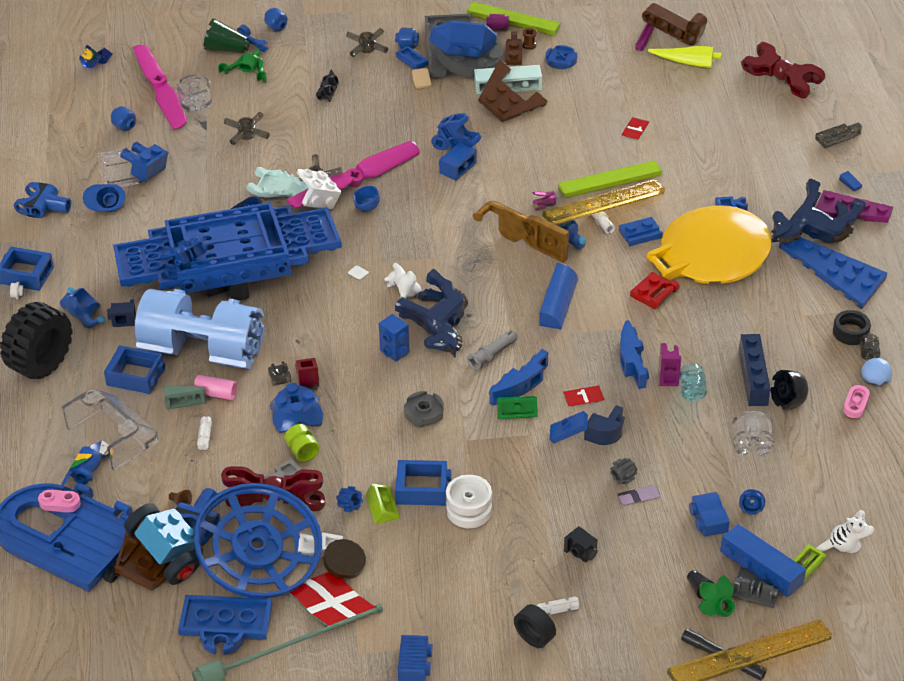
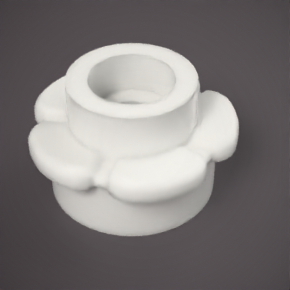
[10,282,23,300]

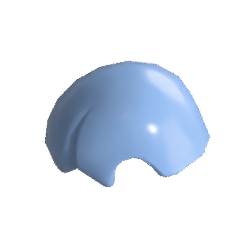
[861,358,892,386]

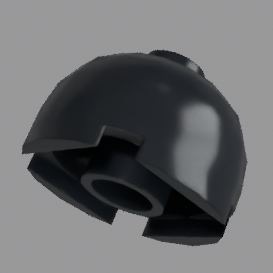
[770,370,809,409]

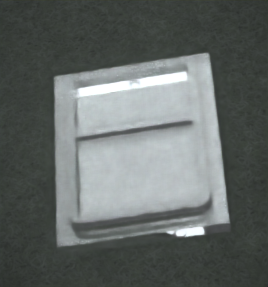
[97,147,147,187]

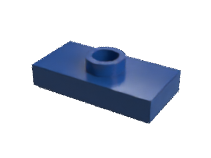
[396,46,429,70]
[550,411,588,444]

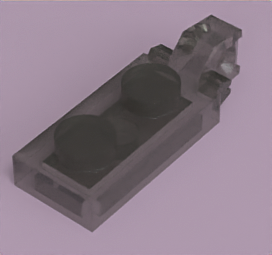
[815,122,862,148]

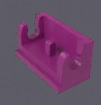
[658,343,682,386]

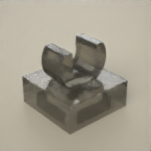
[268,361,292,386]

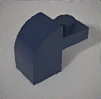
[584,405,625,445]

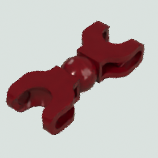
[741,42,825,99]
[221,466,326,511]

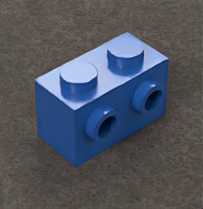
[378,314,410,362]

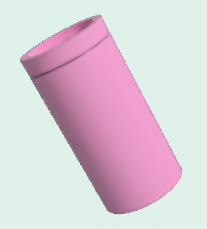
[194,375,237,401]

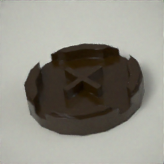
[323,539,366,579]

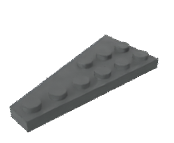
[425,13,472,78]

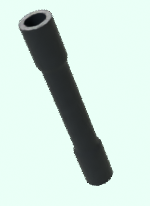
[681,628,767,681]

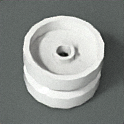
[446,475,492,529]

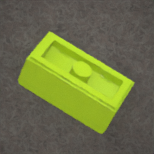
[365,484,400,523]

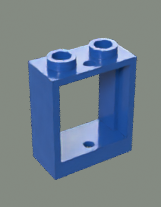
[0,247,54,291]
[104,345,166,394]
[395,460,451,506]

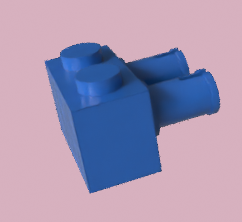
[120,141,168,182]

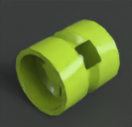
[284,424,320,462]

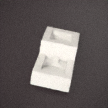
[298,532,343,557]

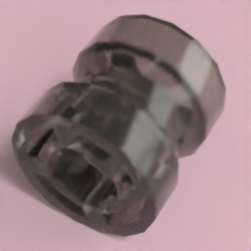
[860,334,880,361]

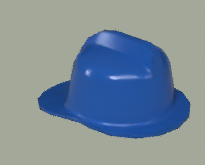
[82,184,126,212]

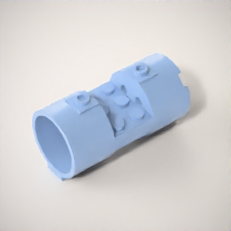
[135,289,264,370]

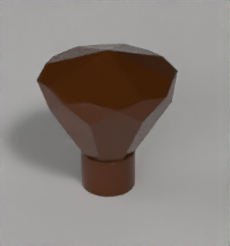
[169,490,192,505]

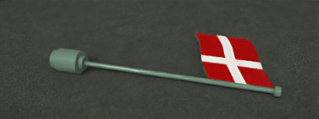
[192,572,383,681]

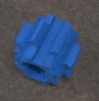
[336,486,363,512]

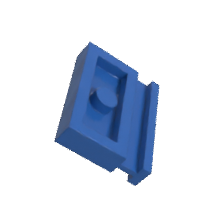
[619,217,663,247]

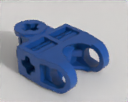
[431,113,482,150]

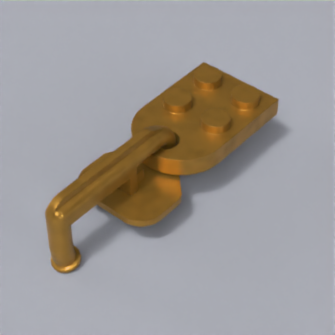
[473,201,569,263]

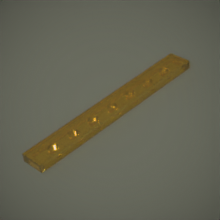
[542,179,665,225]
[667,619,832,681]

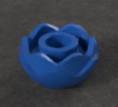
[739,489,765,514]

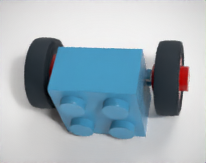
[124,503,200,585]

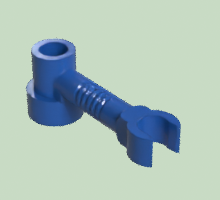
[237,24,269,52]

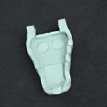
[246,167,309,198]

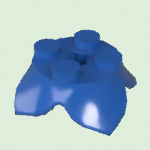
[269,383,323,433]

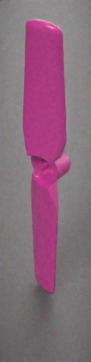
[133,45,188,129]
[287,141,420,208]

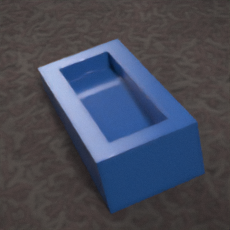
[839,171,862,191]

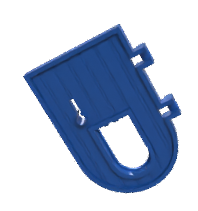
[0,482,133,592]

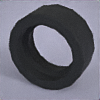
[833,310,871,345]
[514,604,556,648]

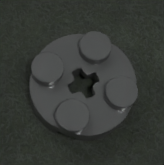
[404,391,444,427]

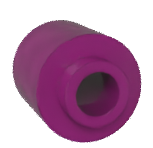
[486,14,509,30]

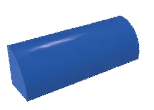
[539,263,578,330]

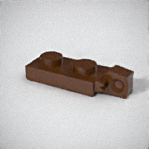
[506,31,522,65]

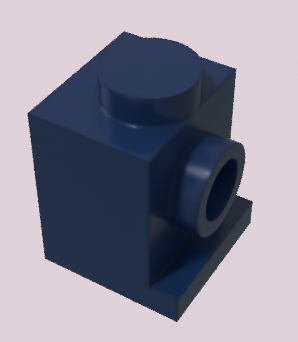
[107,299,136,327]

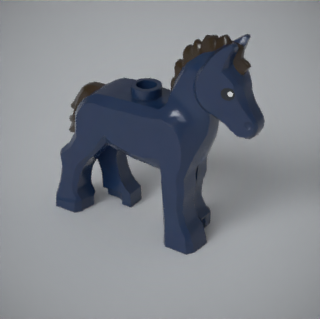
[771,178,866,243]
[395,269,468,358]

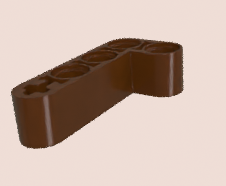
[642,3,707,46]

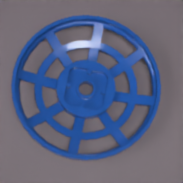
[194,483,322,599]

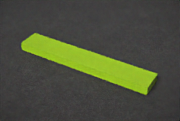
[467,2,560,36]
[558,160,662,198]

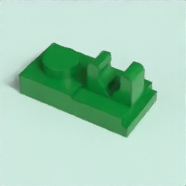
[497,396,538,419]

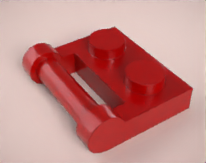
[630,272,680,309]

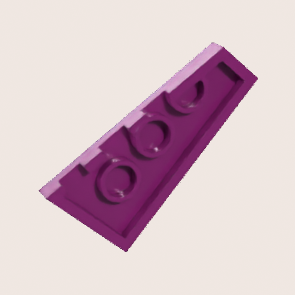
[816,190,893,223]

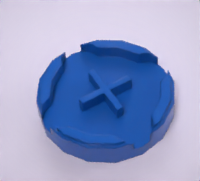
[545,45,578,69]

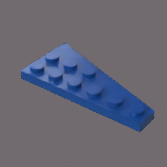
[779,237,888,309]

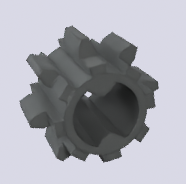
[610,458,637,484]

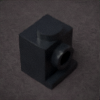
[564,526,598,563]

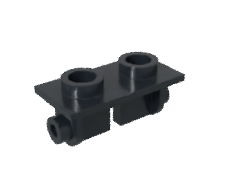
[316,69,339,102]

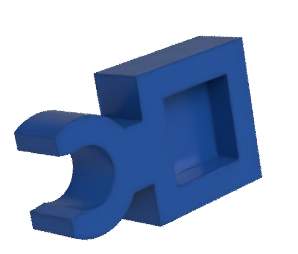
[715,196,748,211]

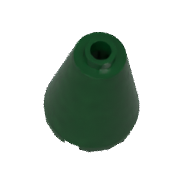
[203,18,250,53]

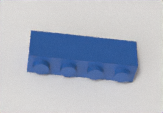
[720,524,806,597]

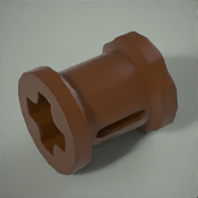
[522,28,537,50]

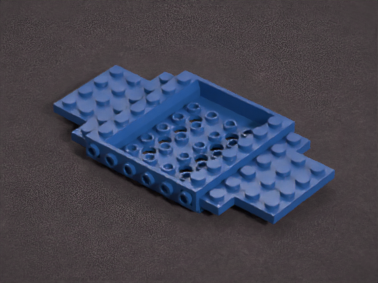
[113,202,342,293]

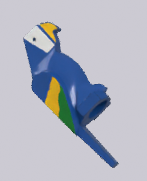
[58,441,112,490]

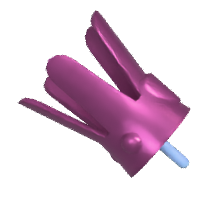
[532,191,559,210]

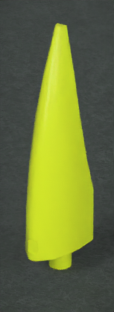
[648,46,722,68]

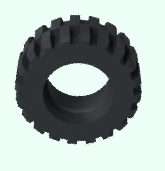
[0,302,73,379]

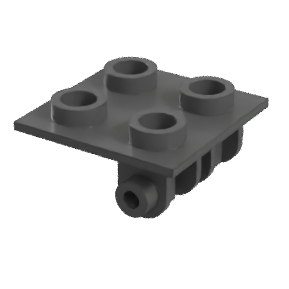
[732,567,779,608]

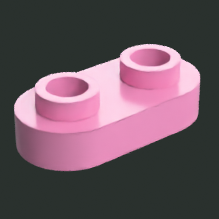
[843,385,870,418]
[38,490,81,512]

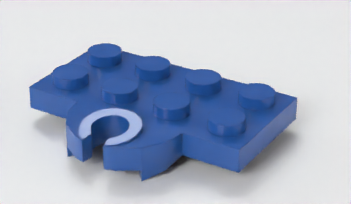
[178,595,273,655]

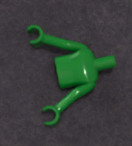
[218,49,267,83]

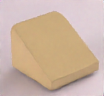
[411,68,431,89]

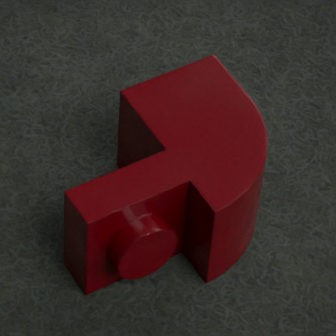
[295,358,319,389]

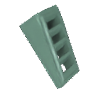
[163,386,206,410]

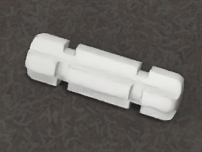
[197,416,212,450]
[537,596,579,615]

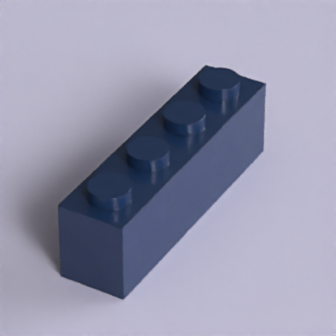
[739,334,771,406]

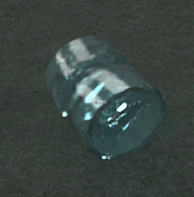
[680,364,707,401]

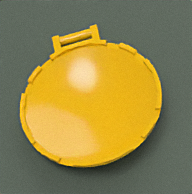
[646,205,771,284]

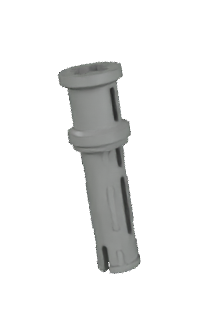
[467,330,517,370]

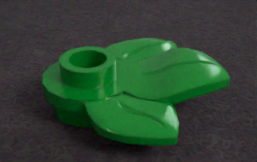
[699,575,735,617]

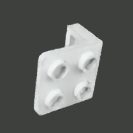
[297,169,341,210]

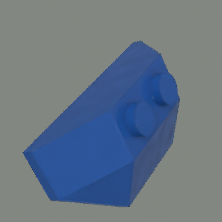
[429,20,497,57]

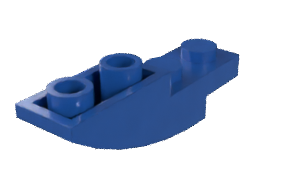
[620,320,649,389]
[489,349,548,406]

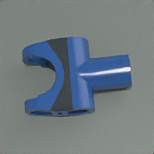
[14,182,71,218]
[175,488,220,546]

